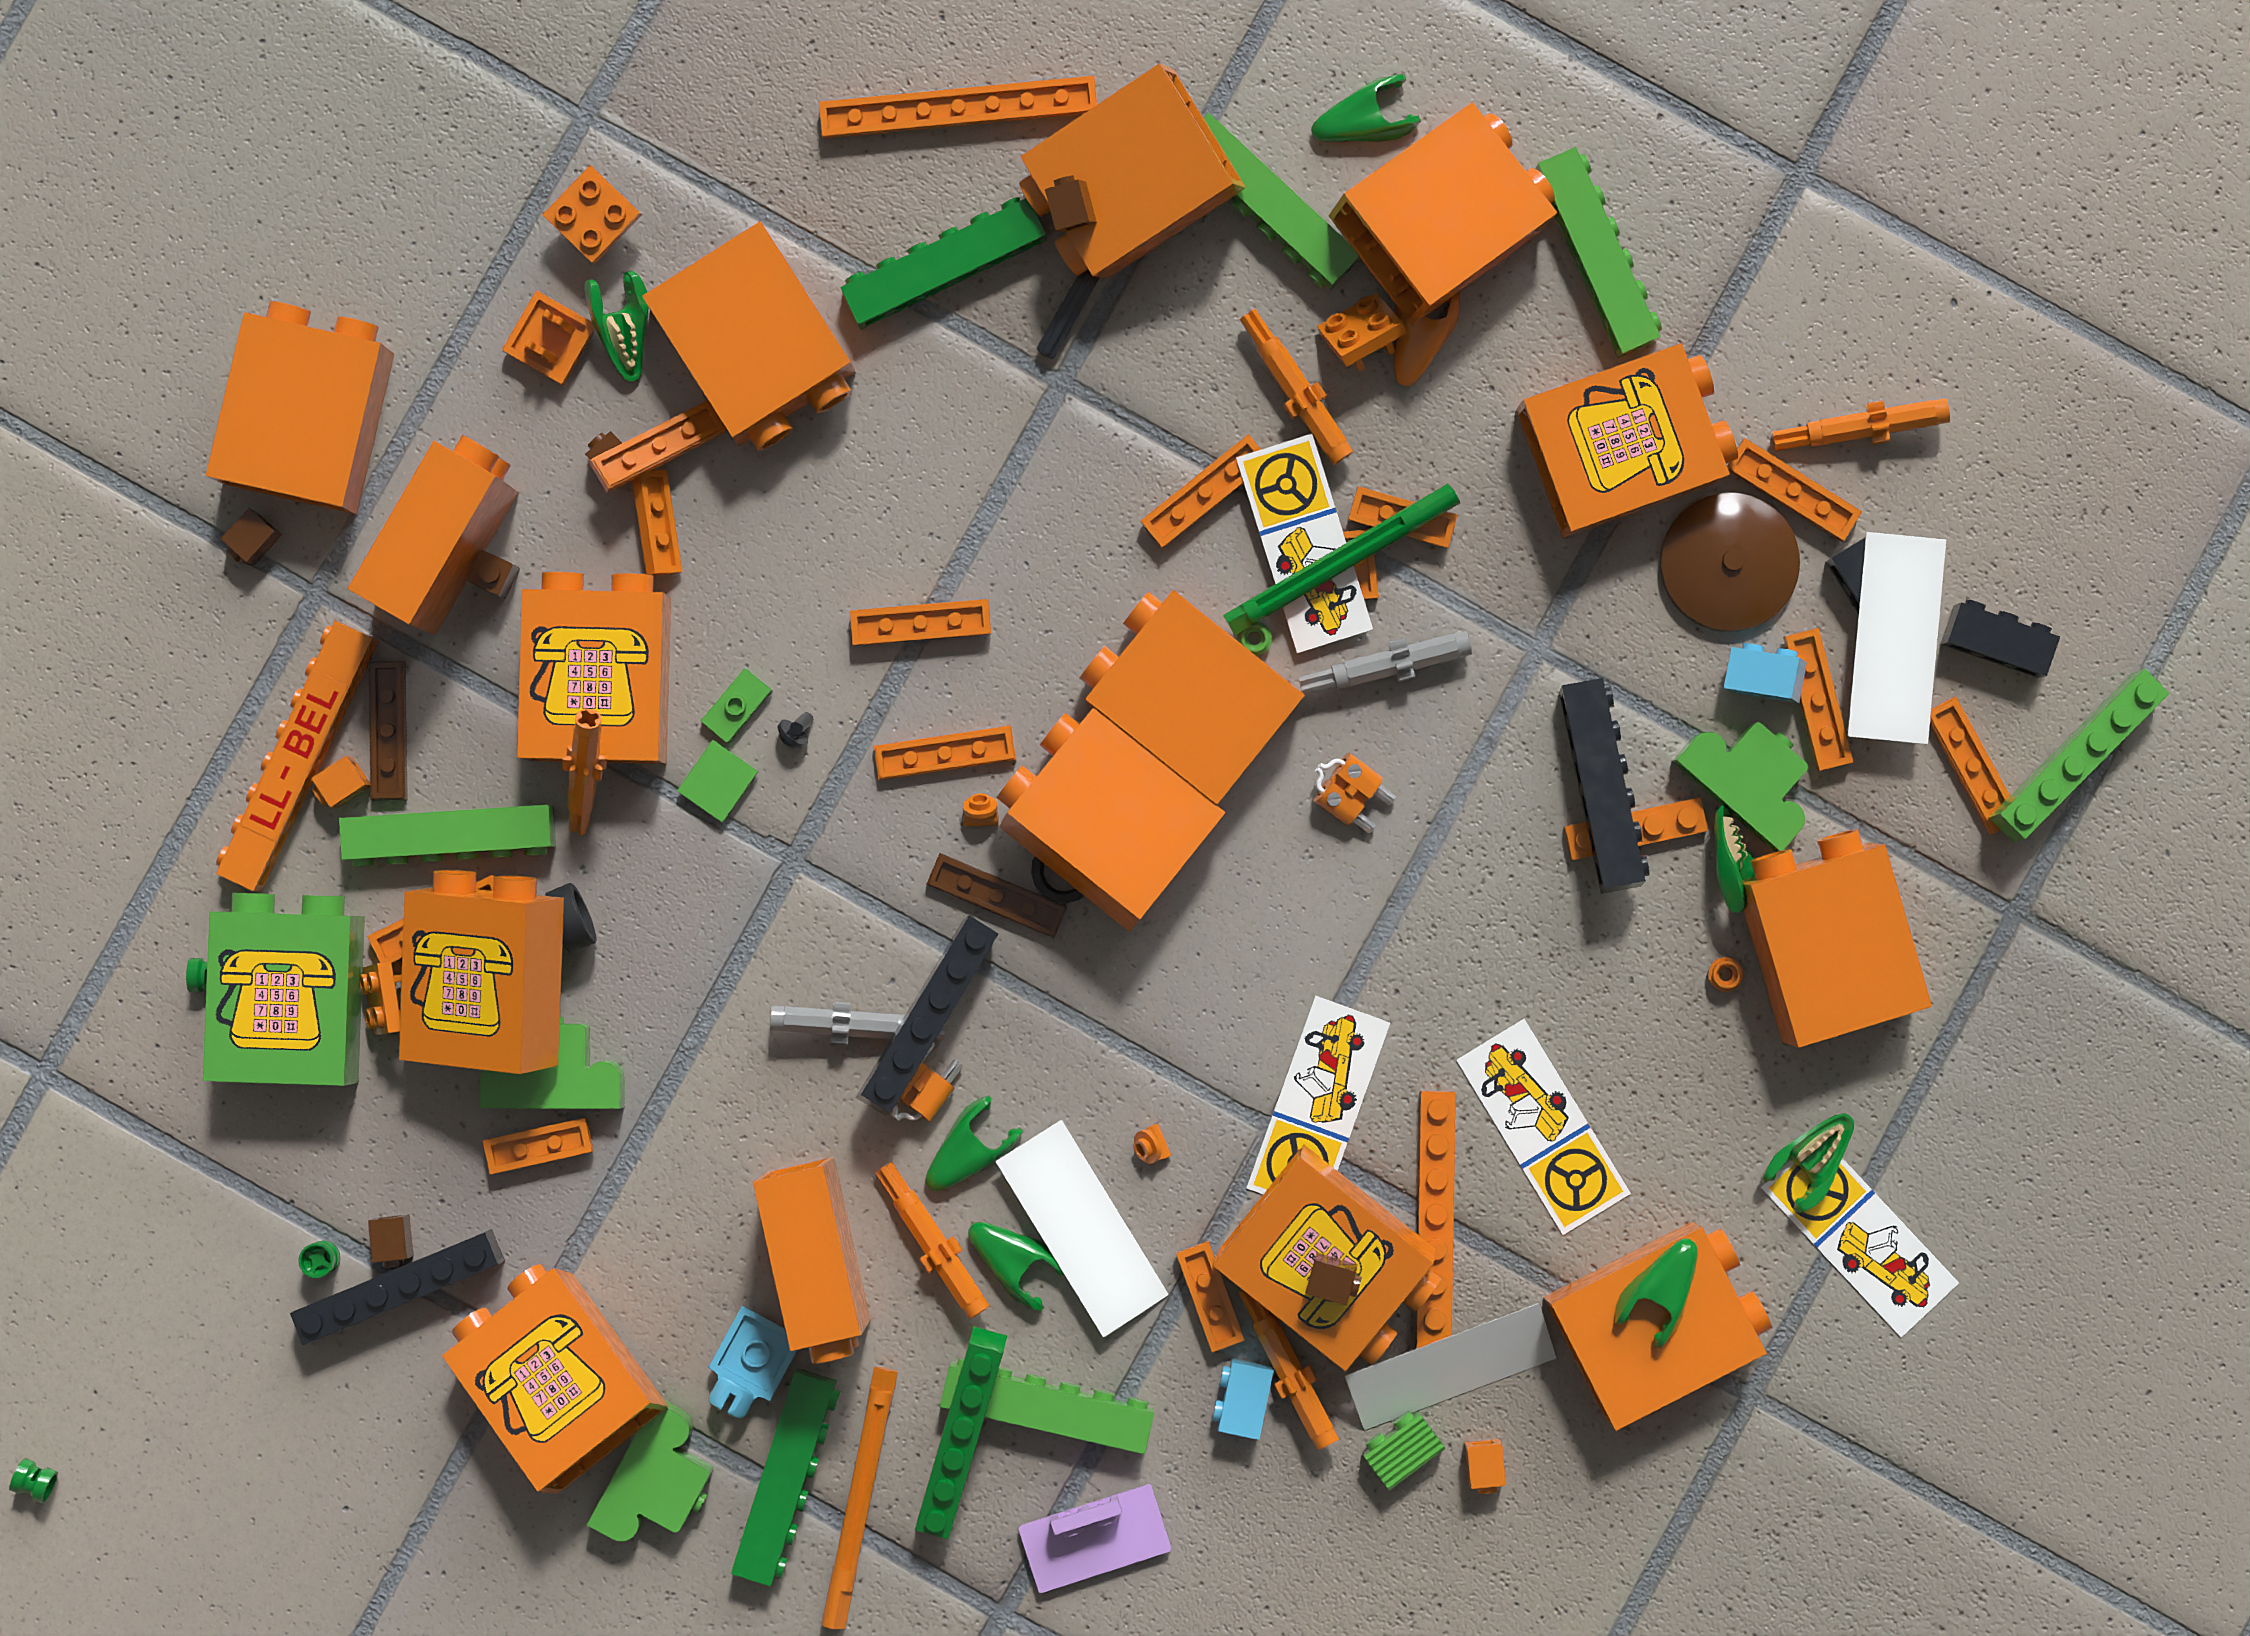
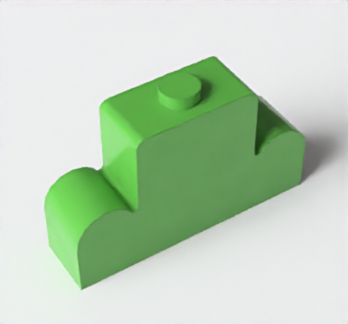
[1672,722,1808,852]
[480,1017,625,1109]
[587,1400,713,1541]

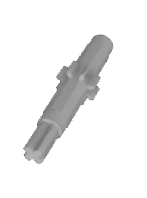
[1298,631,1472,695]
[770,1002,946,1044]

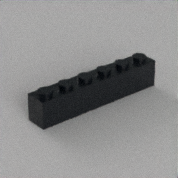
[1559,678,1650,894]
[855,915,999,1116]
[290,1229,505,1345]

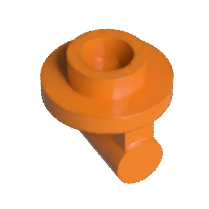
[963,793,999,827]
[1133,1123,1171,1164]

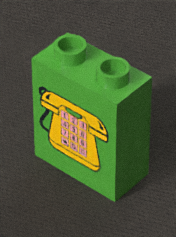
[203,893,365,1086]

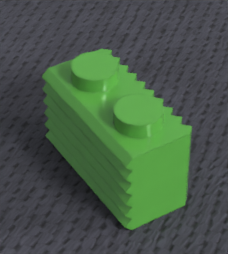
[1363,1411,1446,1491]

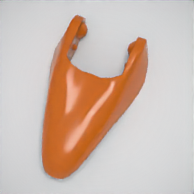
[1394,292,1460,386]

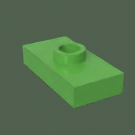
[701,668,773,744]

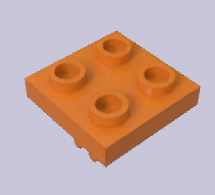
[542,165,642,265]
[502,290,596,386]
[1317,293,1407,372]
[359,961,402,1036]

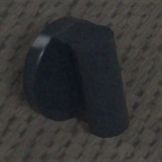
[777,712,814,748]

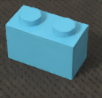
[1724,643,1807,703]
[1212,1358,1273,1440]

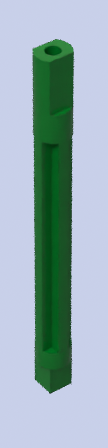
[1223,483,1460,635]

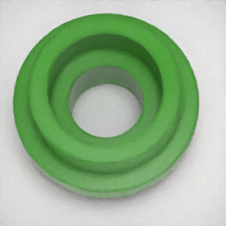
[1237,622,1272,656]

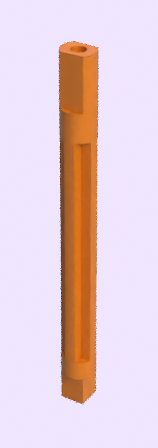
[821,1367,898,1629]

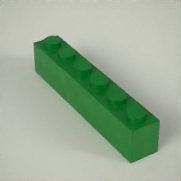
[840,197,1047,330]
[915,1326,1007,1539]
[731,1368,841,1587]

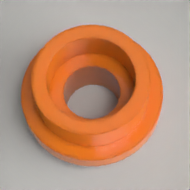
[1708,957,1743,992]

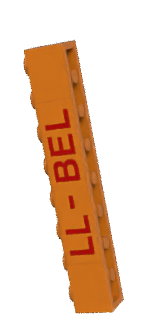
[216,620,379,892]

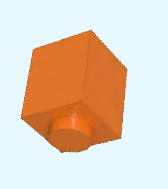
[311,755,370,809]
[1464,1439,1506,1494]

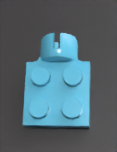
[708,1305,797,1419]

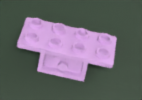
[1019,1484,1171,1593]

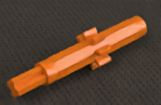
[1240,308,1354,465]
[1772,398,1950,451]
[562,709,607,835]
[875,1162,990,1320]
[1239,1290,1339,1451]

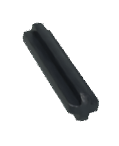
[1037,269,1100,359]

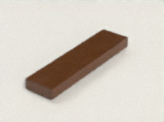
[369,661,408,801]
[926,853,1067,938]

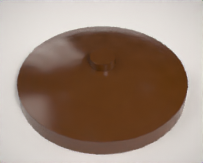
[1659,493,1800,632]

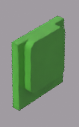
[677,740,759,823]

